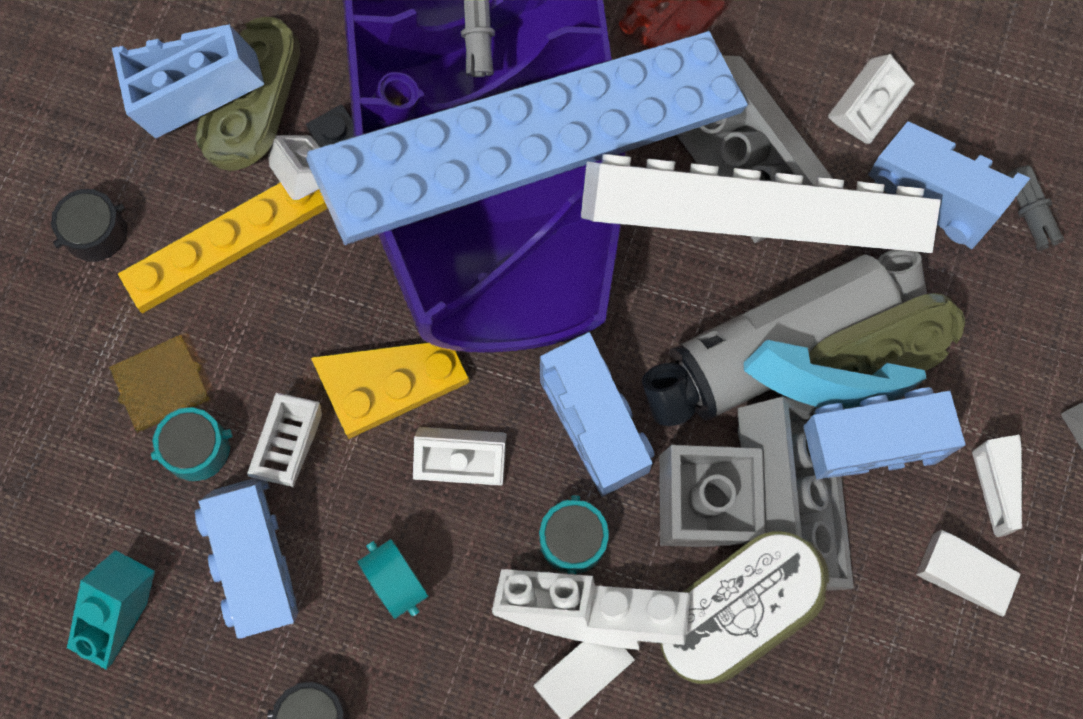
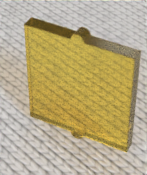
[109,335,210,433]

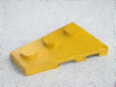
[311,343,469,439]

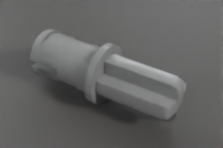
[461,0,495,77]

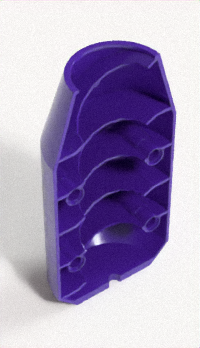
[343,0,625,352]

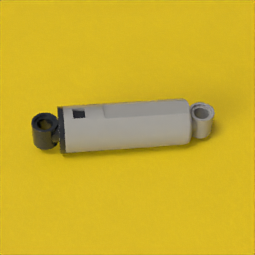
[642,250,927,426]

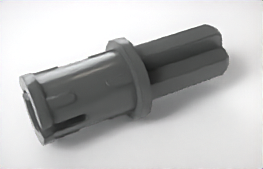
[1007,165,1065,251]

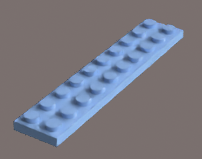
[306,31,748,245]

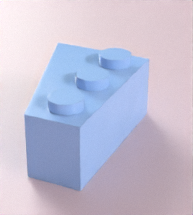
[112,24,265,138]
[868,121,1030,249]
[540,332,654,497]
[803,387,965,479]
[195,478,298,639]

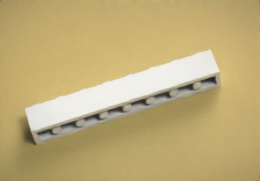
[581,154,941,253]

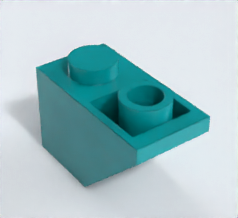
[67,550,155,669]

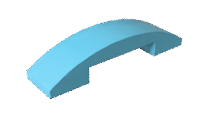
[743,340,927,409]

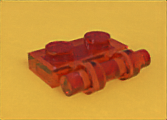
[619,0,726,49]

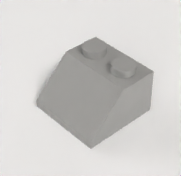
[659,445,765,547]

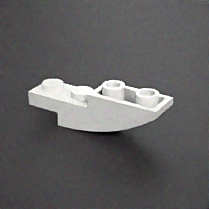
[492,569,690,650]

